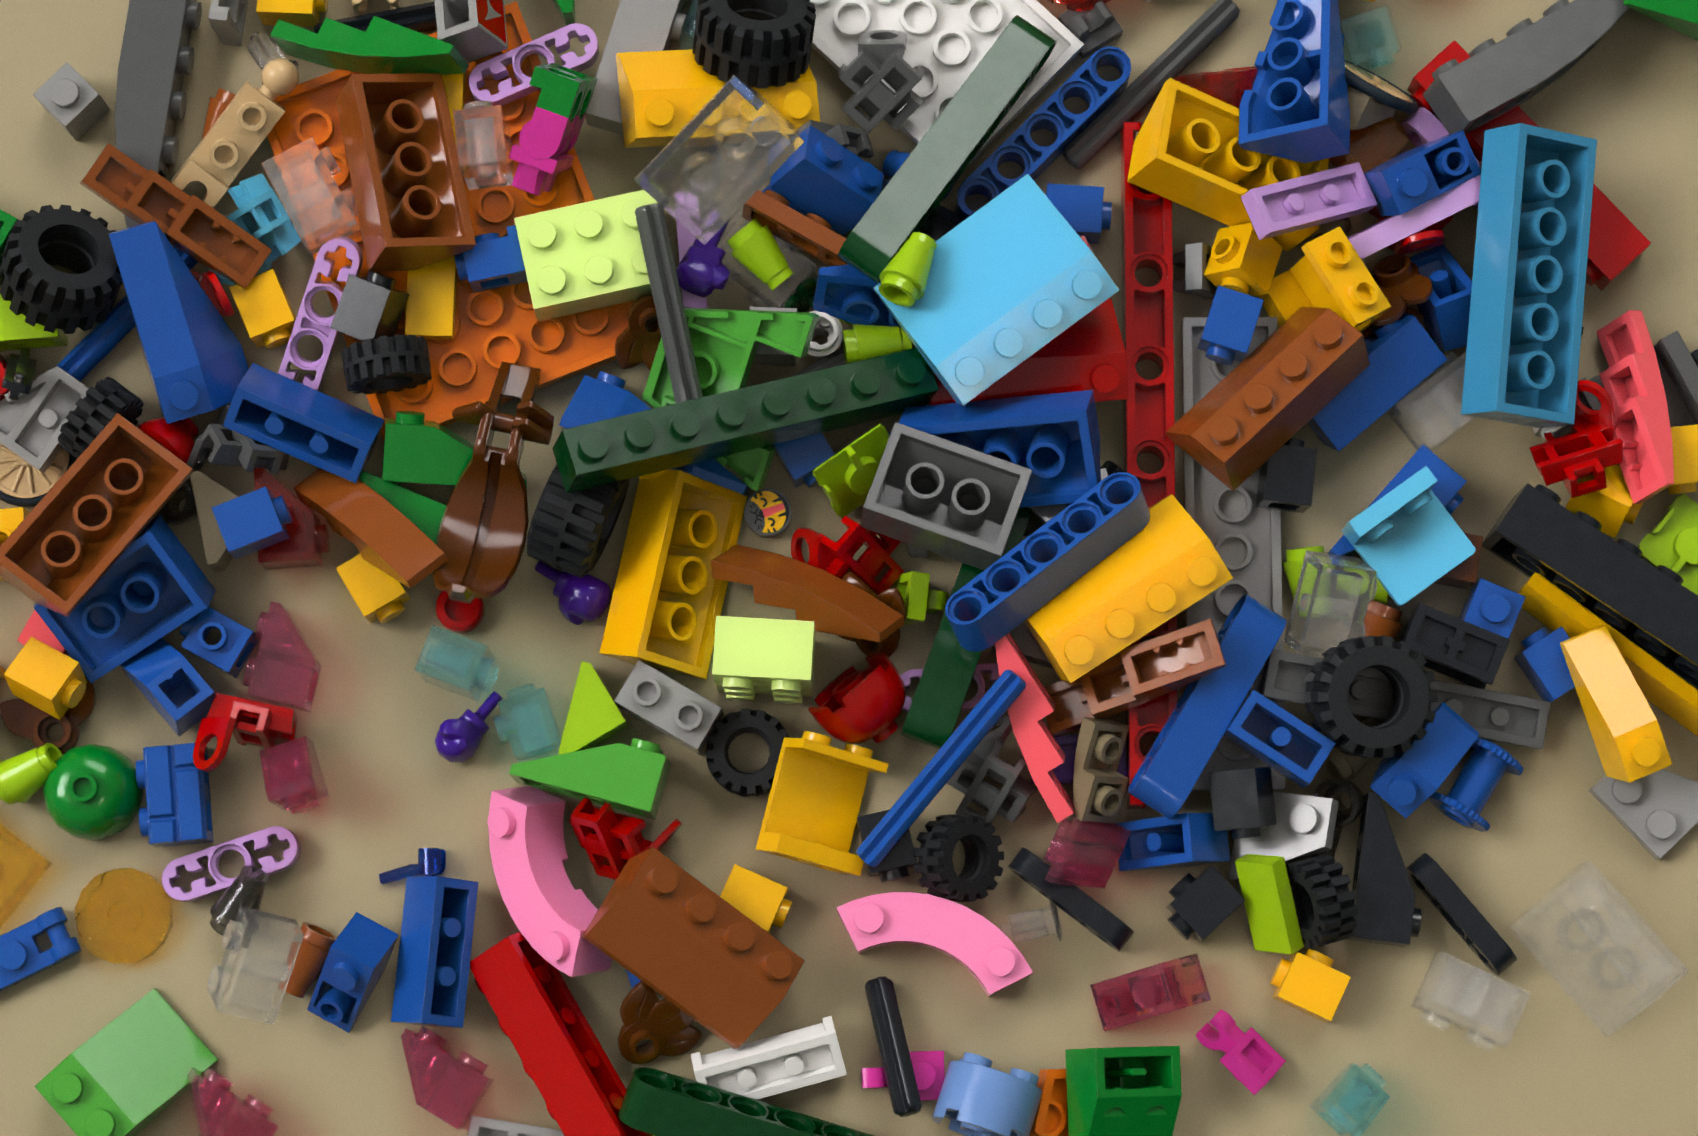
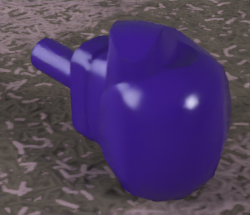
[676,216,730,298]
[535,561,611,625]
[435,691,503,763]

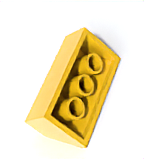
[616,49,820,148]
[1127,78,1329,251]
[599,470,748,679]
[1024,494,1233,683]

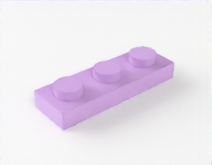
[1241,162,1378,240]

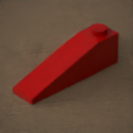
[929,298,1128,405]

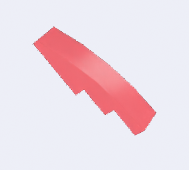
[1596,310,1674,504]
[995,632,1074,823]

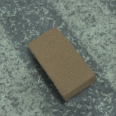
[1073,717,1129,823]

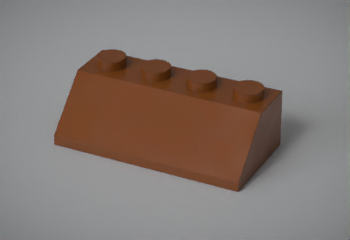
[336,73,476,272]
[1166,307,1370,491]
[0,413,193,617]
[582,847,805,1049]

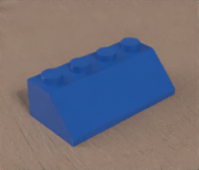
[899,390,1101,508]

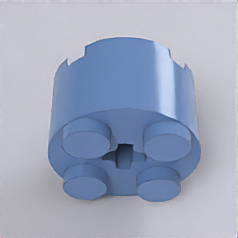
[932,1052,1043,1136]

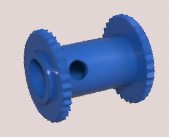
[1429,738,1523,832]

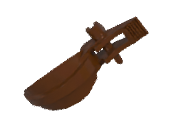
[432,361,554,604]

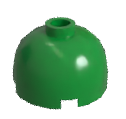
[43,744,143,841]

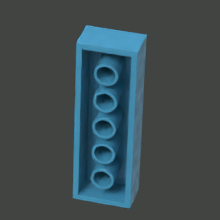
[1461,123,1597,428]

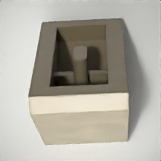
[190,471,239,572]

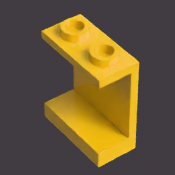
[1257,226,1392,333]
[755,731,889,876]

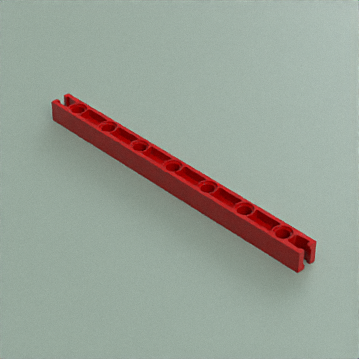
[1121,122,1177,809]

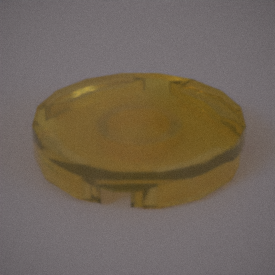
[75,868,173,964]

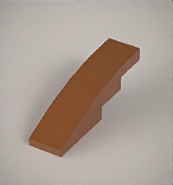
[80,143,272,289]
[293,468,448,589]
[711,544,904,642]
[1045,618,1227,737]

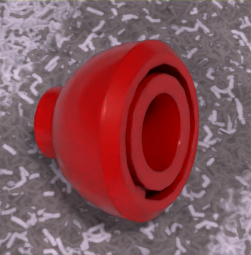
[137,417,198,464]

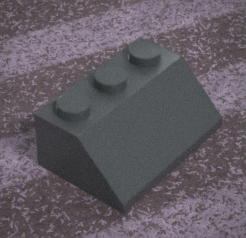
[860,422,1032,570]

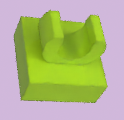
[894,571,948,625]

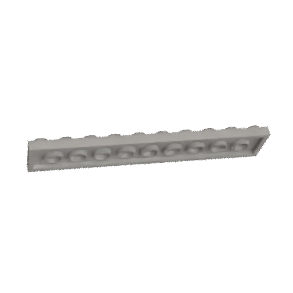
[1181,317,1286,791]

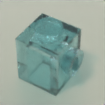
[1340,4,1402,70]
[493,684,562,761]

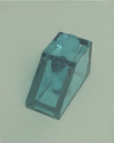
[1309,1063,1390,1136]

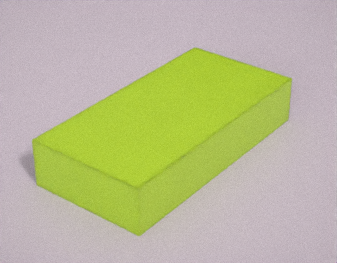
[1235,854,1304,954]

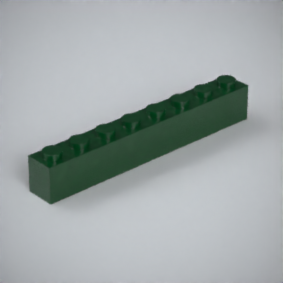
[552,348,939,493]

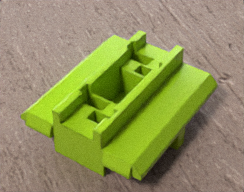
[812,424,890,518]
[1638,493,1698,595]

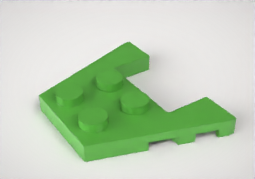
[642,308,819,491]

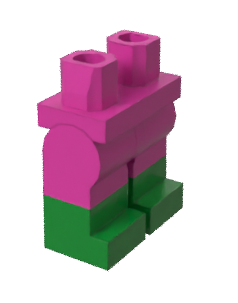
[509,63,598,195]

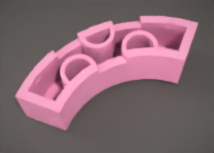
[487,786,612,977]
[836,892,1033,997]

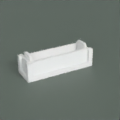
[691,1016,847,1100]

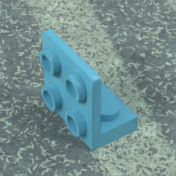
[1341,466,1476,606]

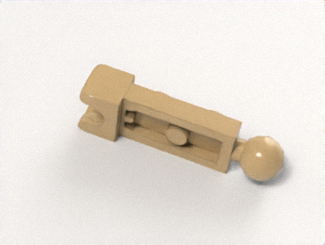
[171,58,299,208]

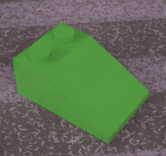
[509,738,671,820]
[34,988,219,1136]

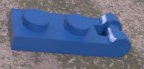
[0,907,82,992]

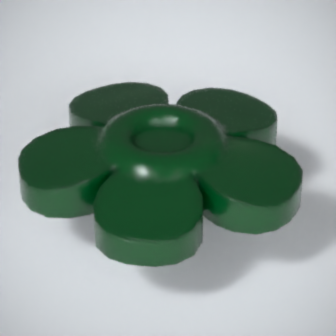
[784,275,818,312]

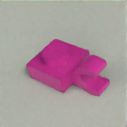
[1196,1009,1286,1095]
[861,1050,945,1101]

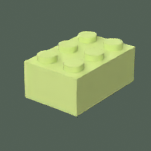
[514,187,658,321]
[712,616,816,704]

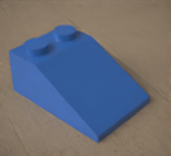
[33,514,216,683]

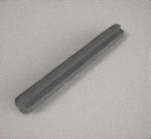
[1063,0,1240,169]
[635,203,703,403]

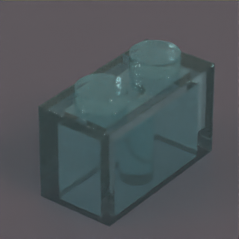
[415,625,499,701]

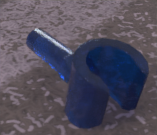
[379,848,446,885]

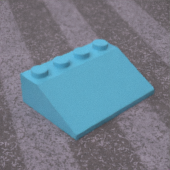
[873,174,1119,405]

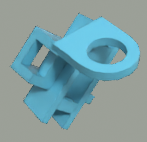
[210,173,302,285]

